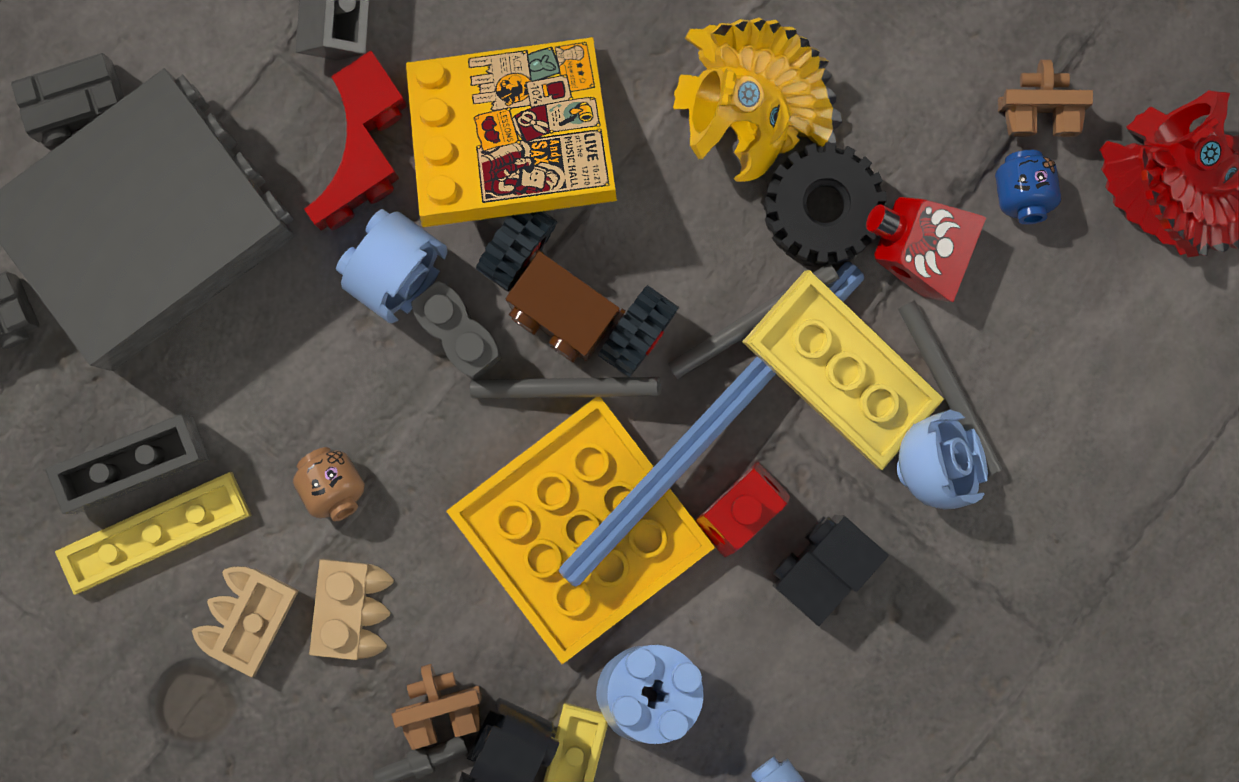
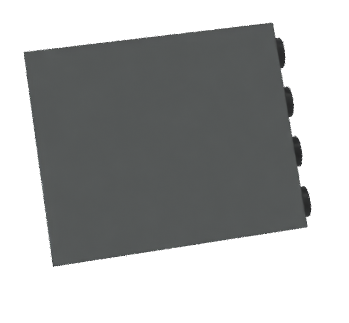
[0,68,295,371]

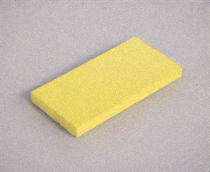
[742,270,944,470]

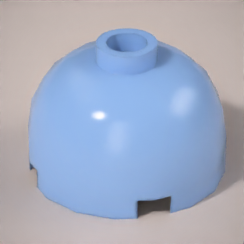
[897,410,988,510]

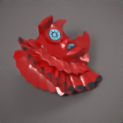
[1100,90,1239,258]

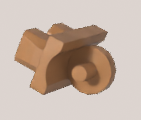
[998,59,1093,137]
[392,664,483,750]

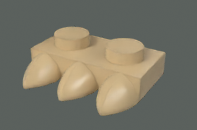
[309,559,394,660]
[192,566,299,677]

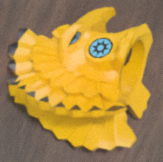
[673,17,842,182]

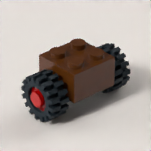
[476,211,679,378]

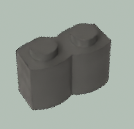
[411,281,502,380]

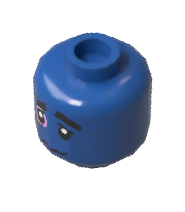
[995,150,1061,224]

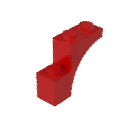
[304,50,407,231]

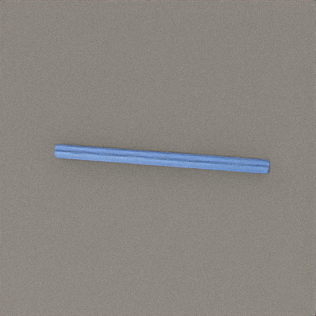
[559,262,864,587]

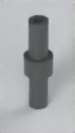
[373,736,469,782]

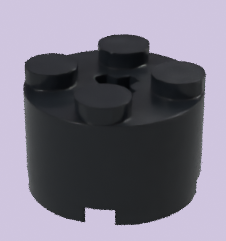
[459,698,559,782]

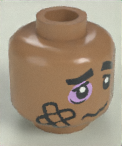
[293,447,364,521]

